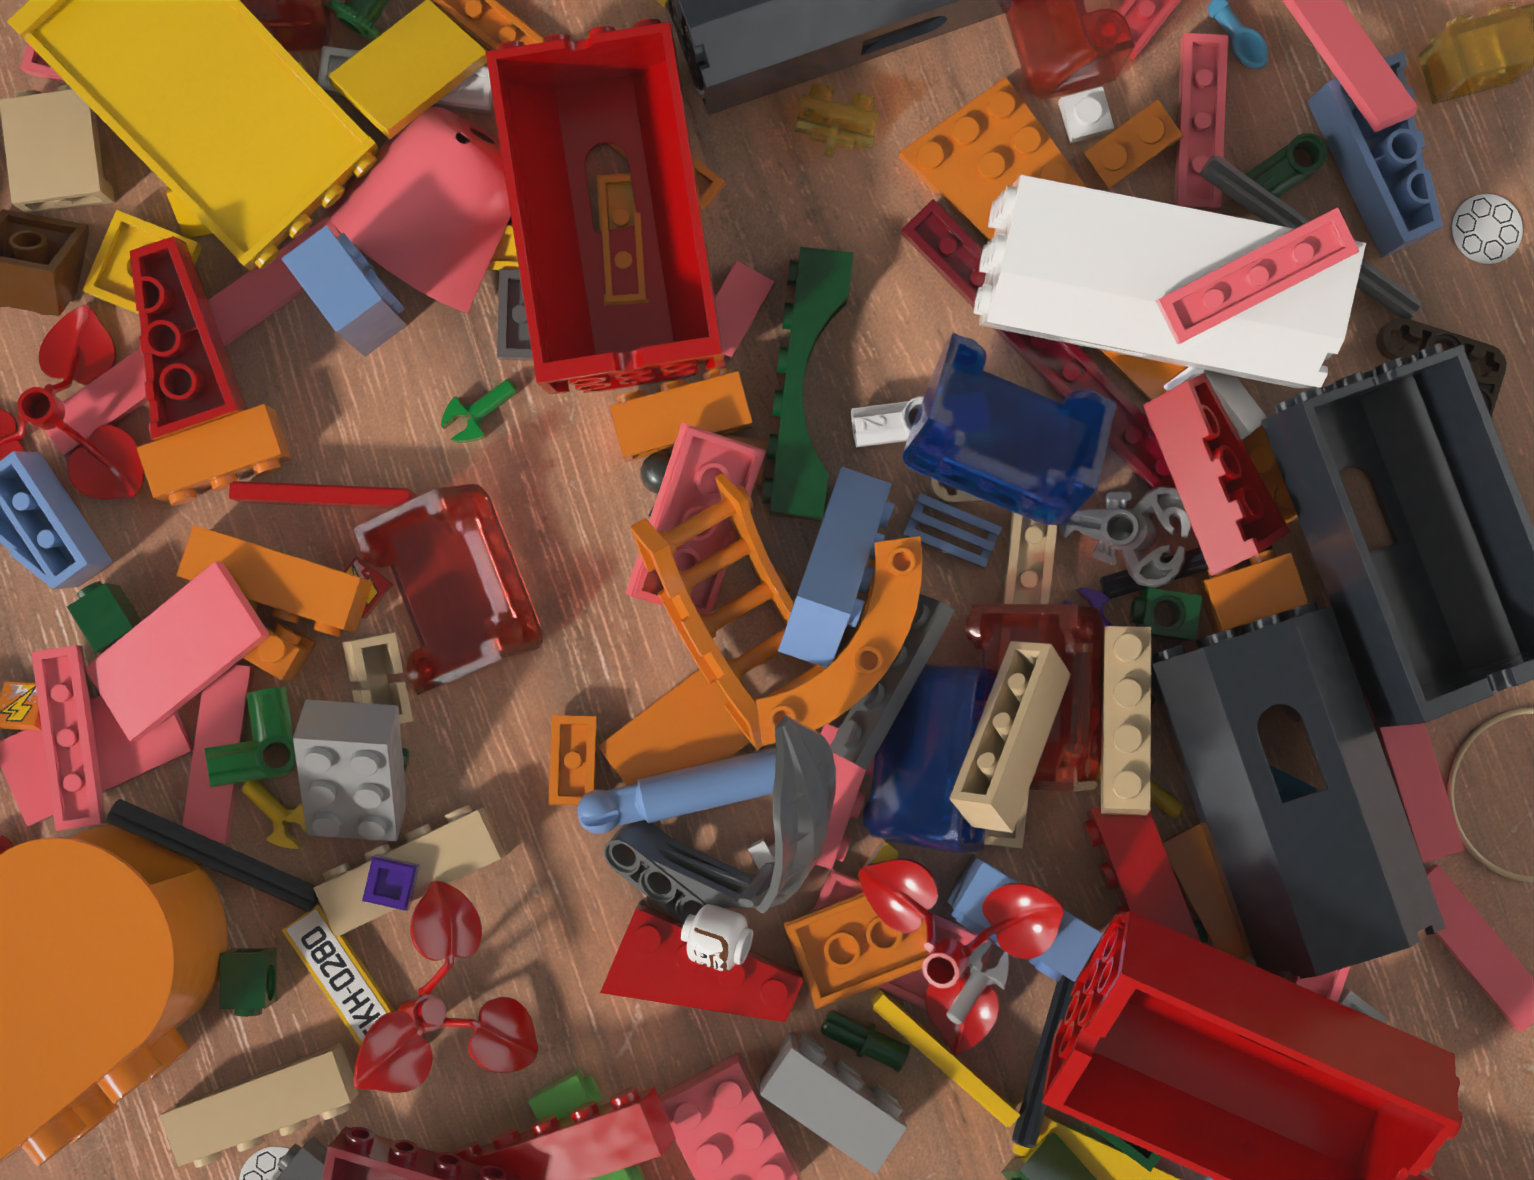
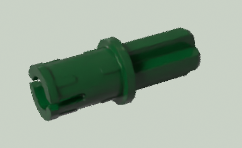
[820,1010,910,1072]

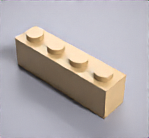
[1101,626,1151,816]
[950,641,1071,833]
[313,804,506,937]
[160,1043,360,1168]

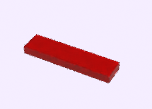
[229,481,417,510]

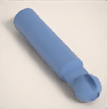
[577,747,776,834]

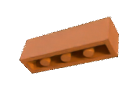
[176,525,373,637]

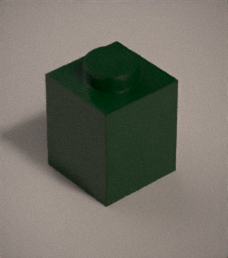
[67,581,142,653]

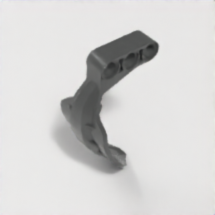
[604,715,836,925]

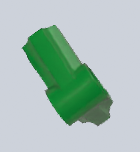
[204,687,296,788]

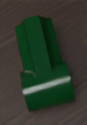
[1245,133,1327,198]

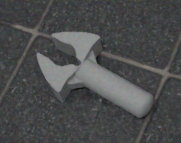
[947,941,1009,1024]

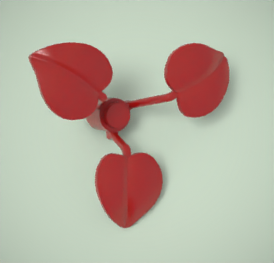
[0,304,145,500]
[859,858,1065,1056]
[354,881,538,1093]

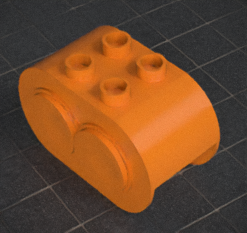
[0,825,228,1167]

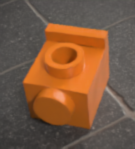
[243,620,316,681]

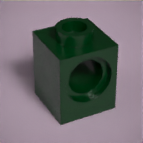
[1129,588,1202,641]
[220,948,277,1017]

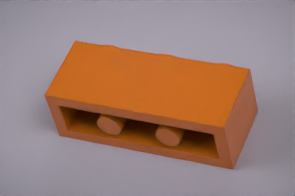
[609,368,753,462]
[136,404,292,506]

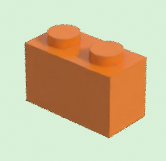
[1197,548,1309,633]

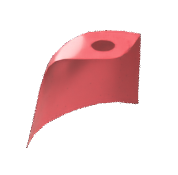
[326,106,511,313]

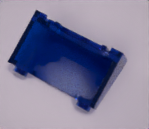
[902,333,1116,525]
[863,663,999,854]

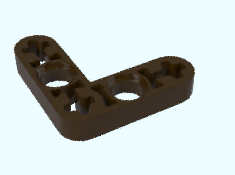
[1376,318,1507,418]

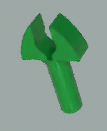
[441,379,518,443]

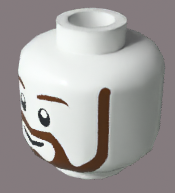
[681,904,753,971]

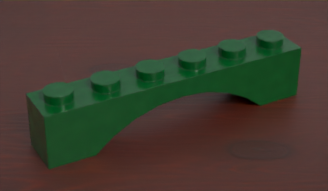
[762,247,853,521]

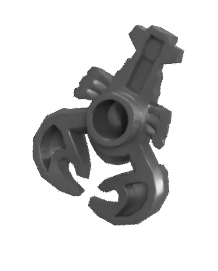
[1057,485,1192,588]

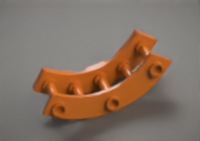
[630,473,838,750]
[756,536,922,746]

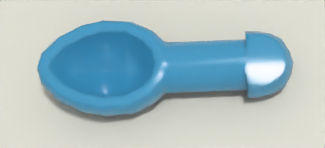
[1207,0,1269,70]

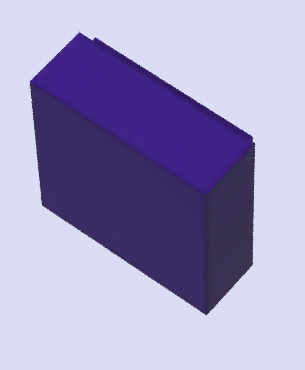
[362,855,420,911]

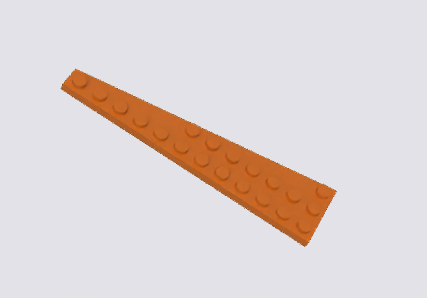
[898,77,1297,524]

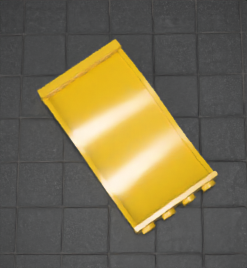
[7,0,379,271]

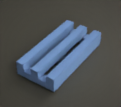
[903,493,1002,569]

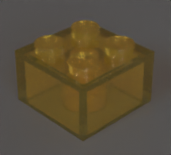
[1418,2,1534,105]

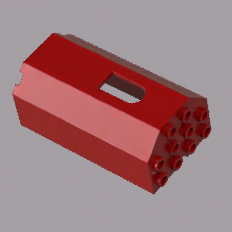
[486,19,726,394]
[1042,911,1463,1180]

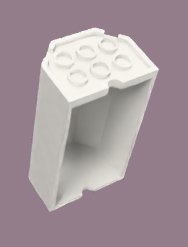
[973,175,1366,388]

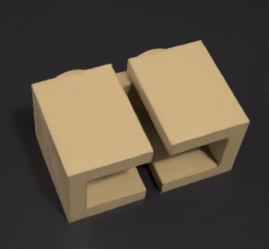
[342,632,413,724]

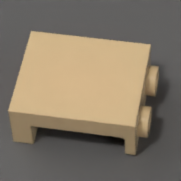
[0,84,115,214]

